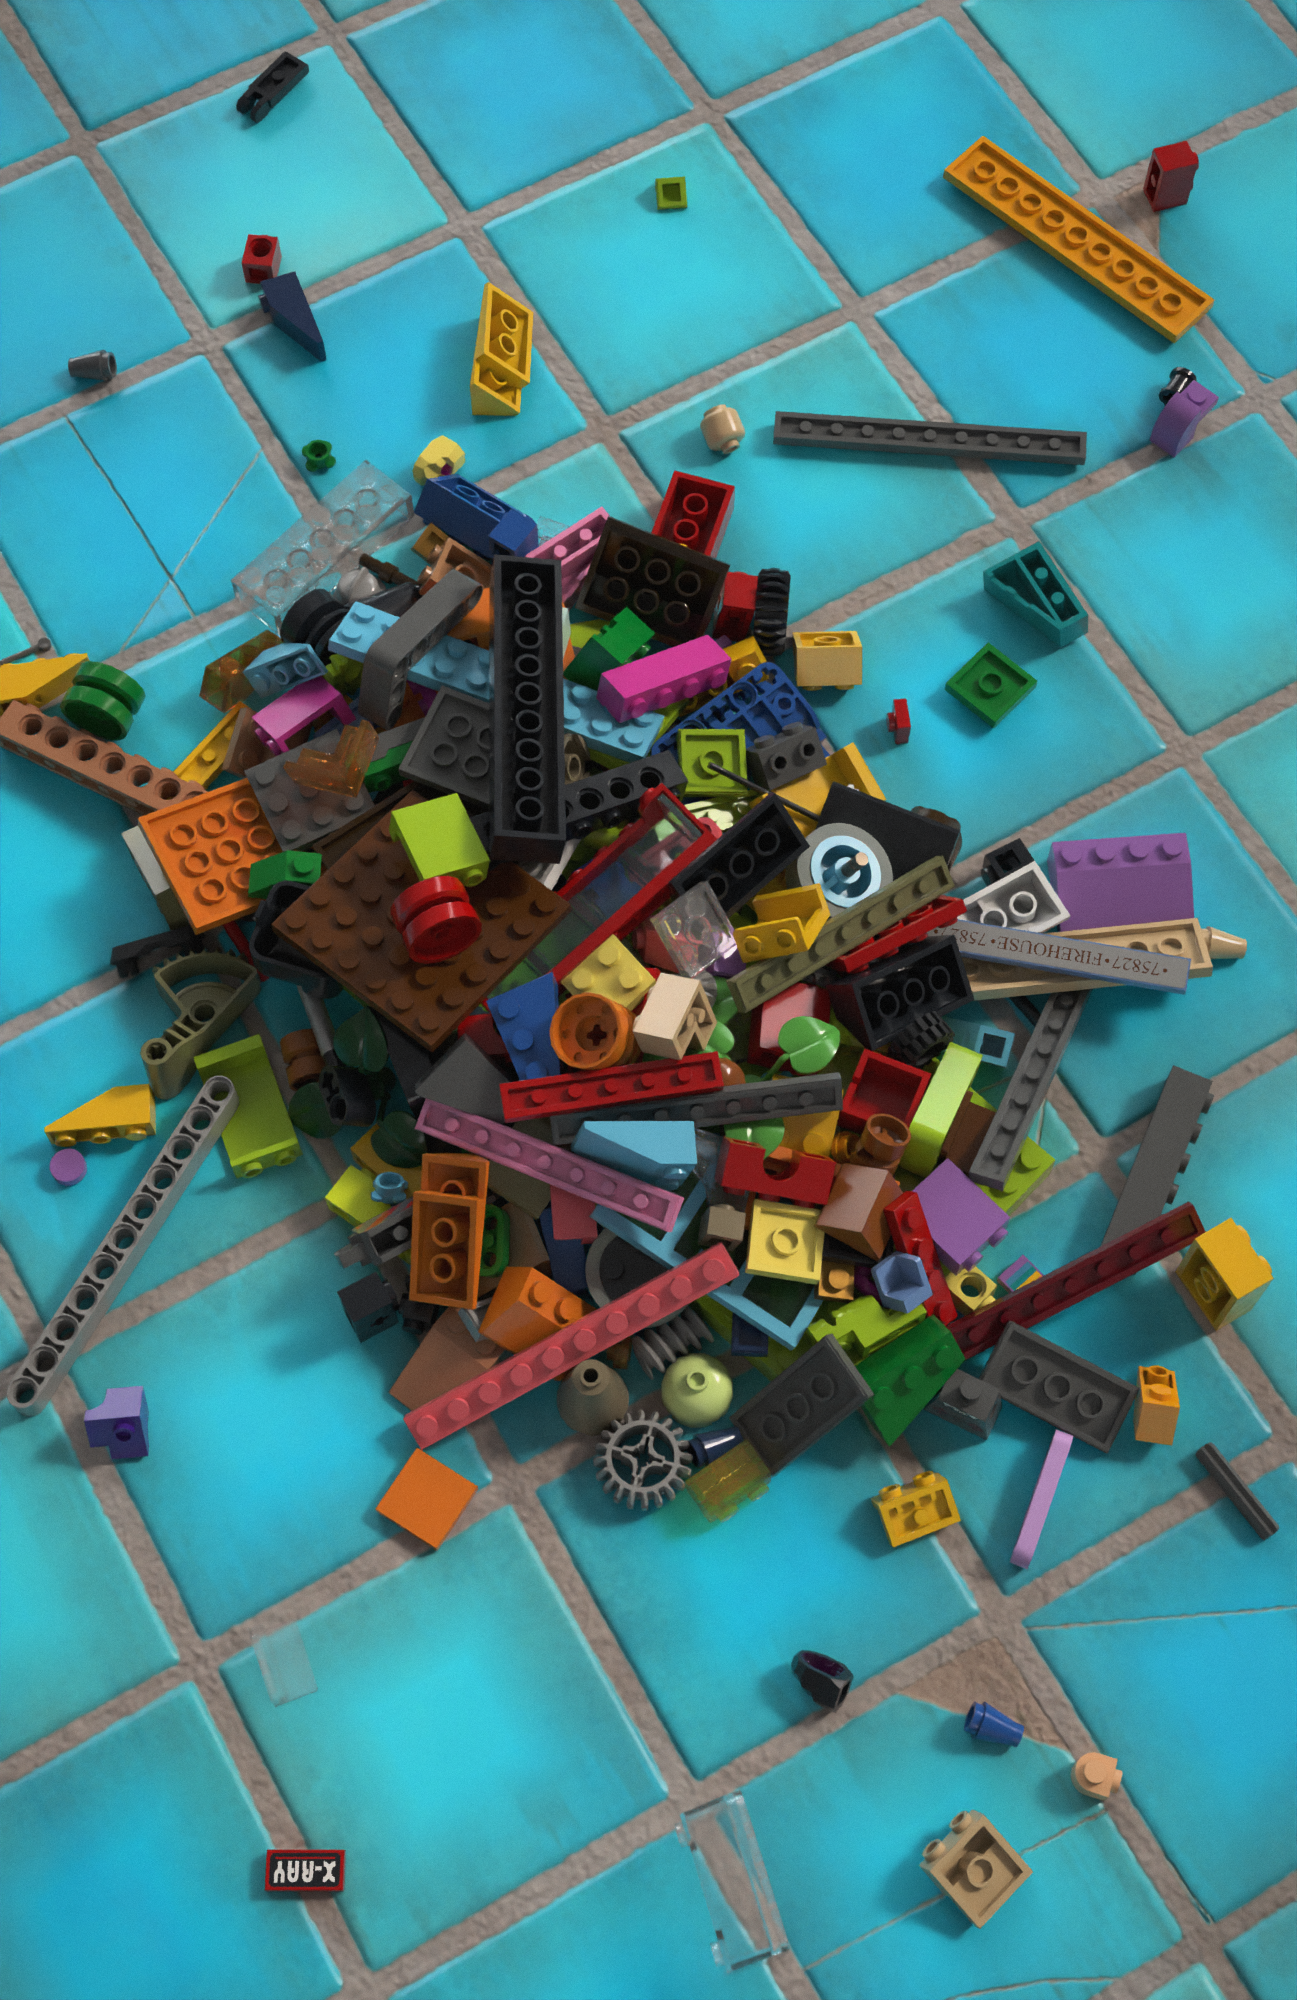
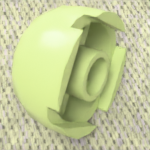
[661,1353,733,1428]

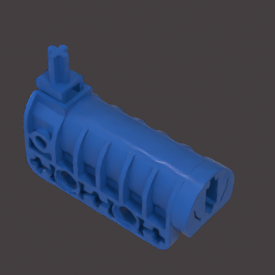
[650,662,830,807]

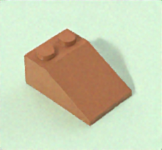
[389,1306,513,1411]

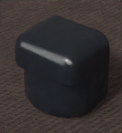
[249,881,345,999]

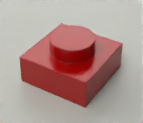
[886,698,911,744]

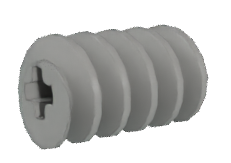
[632,1306,714,1380]

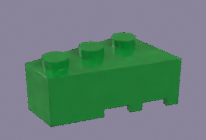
[563,607,656,691]

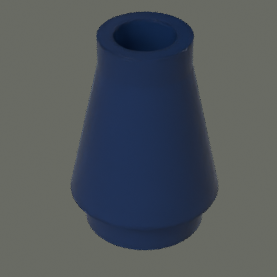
[687,1426,744,1469]

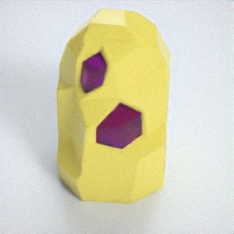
[412,435,466,485]

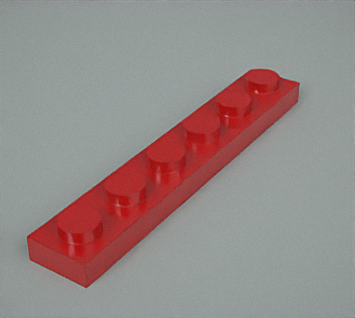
[499,1051,724,1123]

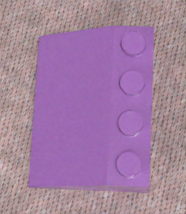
[1047,833,1194,932]

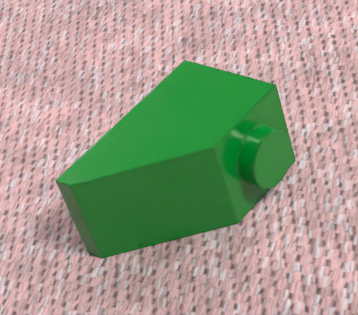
[248,850,322,899]

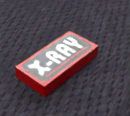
[265,1850,346,1892]

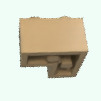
[632,973,717,1060]

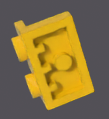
[871,1471,961,1547]

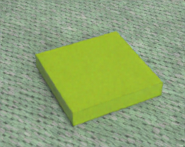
[676,729,748,797]

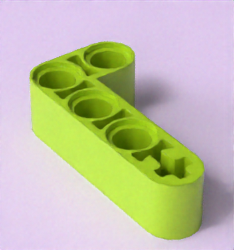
[897,1042,983,1178]

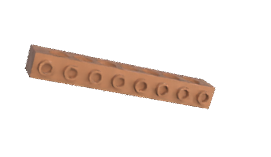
[0,700,208,815]

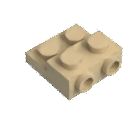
[919,1809,1033,1929]

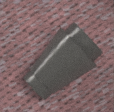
[68,349,117,381]

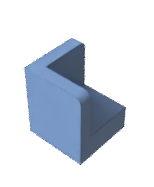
[871,1251,933,1314]

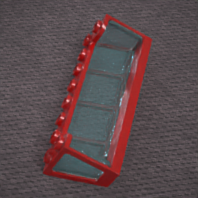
[481,783,717,1013]

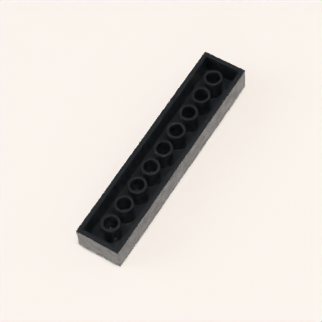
[489,554,566,864]

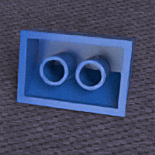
[413,474,533,560]

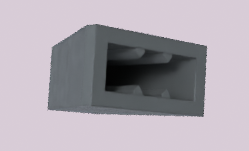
[415,1033,517,1124]

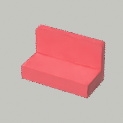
[549,1184,598,1245]

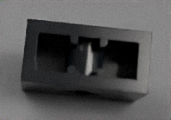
[337,1272,399,1343]

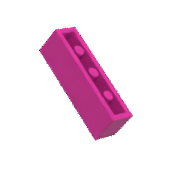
[596,635,732,723]

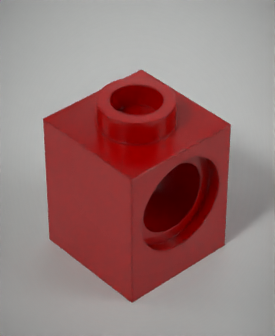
[241,234,282,284]

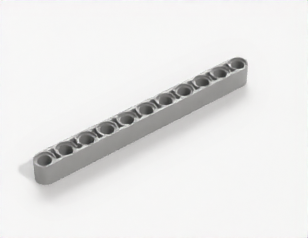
[7,1076,239,1417]

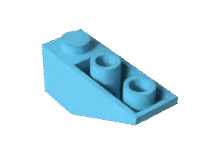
[243,642,328,698]
[941,1016,1015,1069]

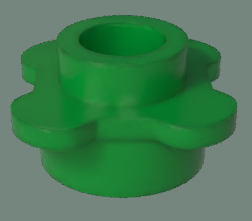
[302,440,336,472]

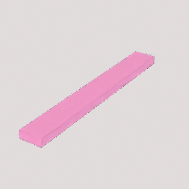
[415,1098,684,1232]

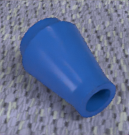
[964,1702,1024,1747]

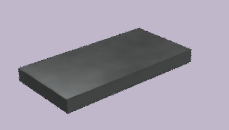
[978,1320,1140,1454]
[729,1333,875,1478]

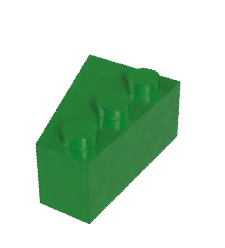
[855,1314,966,1447]

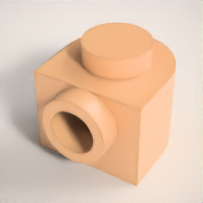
[1071,1752,1122,1801]

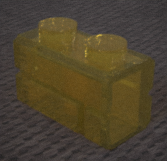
[685,1440,772,1523]

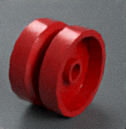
[390,876,482,964]

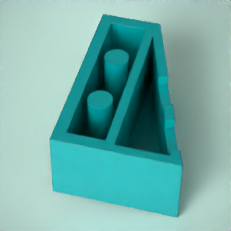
[983,541,1089,648]

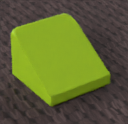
[655,176,687,210]

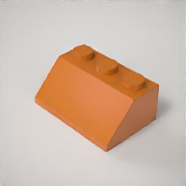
[478,1266,597,1381]

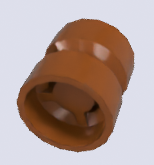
[279,1029,325,1091]
[850,1113,911,1176]

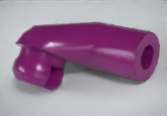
[854,1266,890,1310]

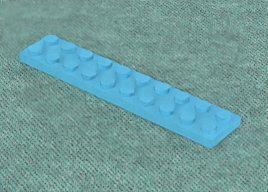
[328,601,665,763]

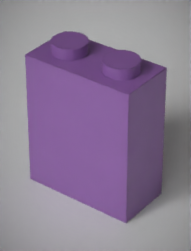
[912,1158,1010,1276]

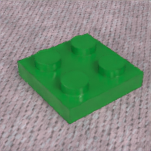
[945,642,1038,728]

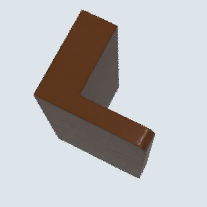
[937,1090,996,1178]

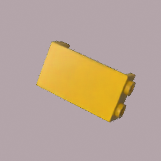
[748,742,887,838]

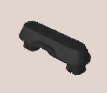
[110,925,206,979]

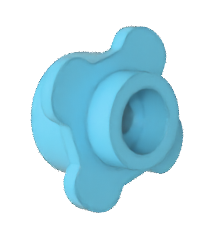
[371,1172,408,1204]

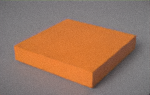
[375,1448,478,1551]

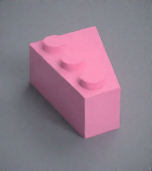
[525,507,610,612]

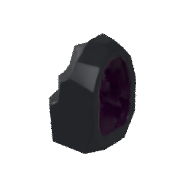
[791,1650,854,1713]

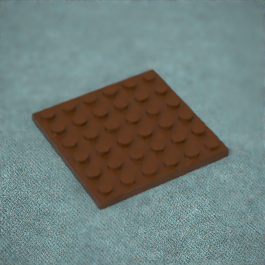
[271,790,571,1053]

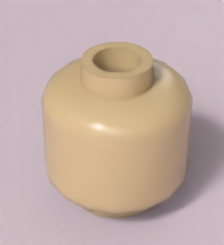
[700,404,745,454]

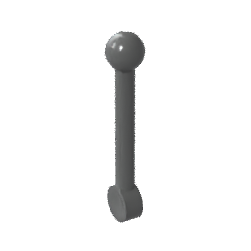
[0,637,52,666]

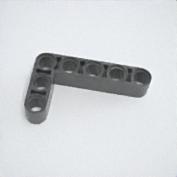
[358,569,483,730]

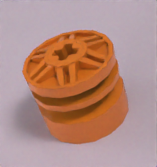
[549,992,641,1071]

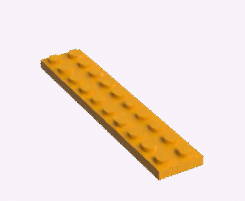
[943,136,1215,344]

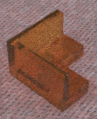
[283,720,380,798]

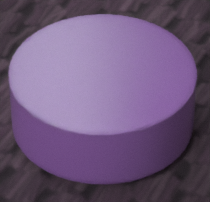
[50,1149,87,1186]

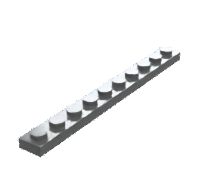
[773,411,1087,465]

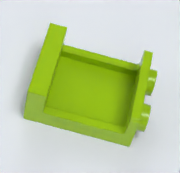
[389,793,490,887]

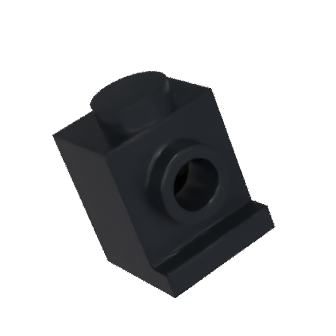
[981,838,1035,886]
[398,1274,440,1335]

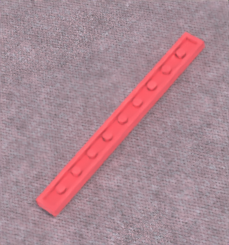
[403,1241,740,1450]

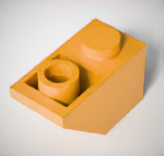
[1133,1365,1180,1446]

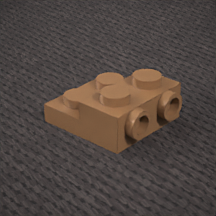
[417,537,492,596]

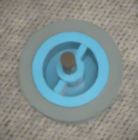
[785,823,893,920]

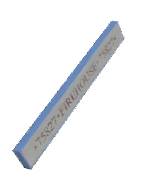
[911,919,1191,995]

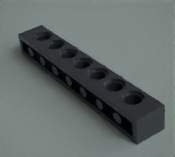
[470,750,688,871]

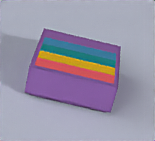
[997,1255,1044,1293]

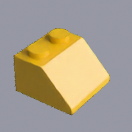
[792,631,862,691]

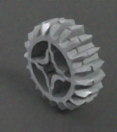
[593,1410,693,1511]

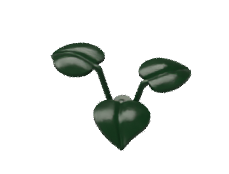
[288,1006,431,1168]

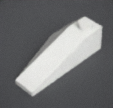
[957,861,1070,933]

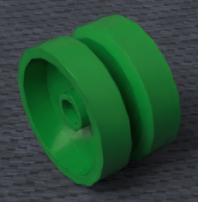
[60,661,146,741]

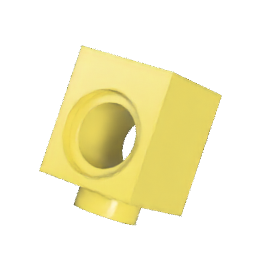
[945,1267,997,1316]

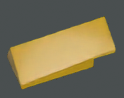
[470,282,533,416]

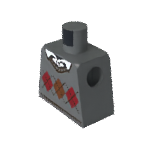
[924,1369,1002,1440]

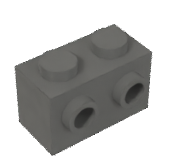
[746,722,827,790]

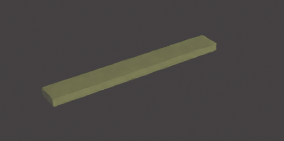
[726,856,955,1013]

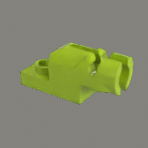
[805,1295,927,1359]

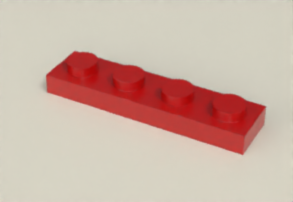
[883,1191,958,1326]

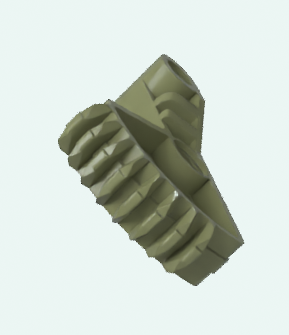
[140,946,261,1099]

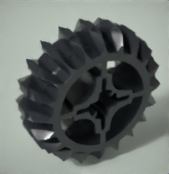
[753,568,791,656]

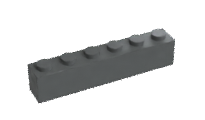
[1100,1065,1214,1275]

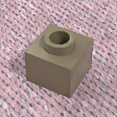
[697,1204,746,1251]

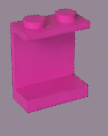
[252,676,356,757]

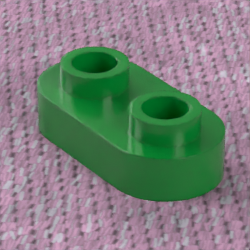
[479,1204,510,1278]

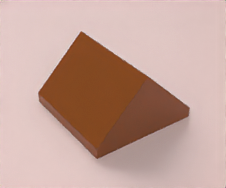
[814,1163,903,1261]

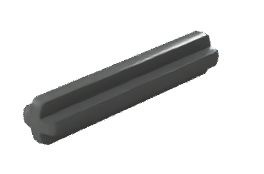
[1196,1442,1279,1540]

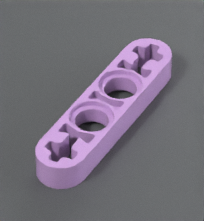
[1009,1429,1074,1569]

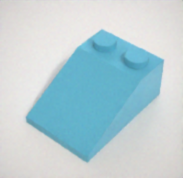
[571,1121,697,1191]

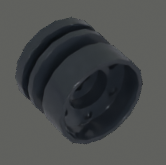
[280,589,349,676]

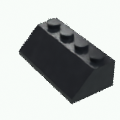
[669,792,810,936]
[826,935,974,1051]

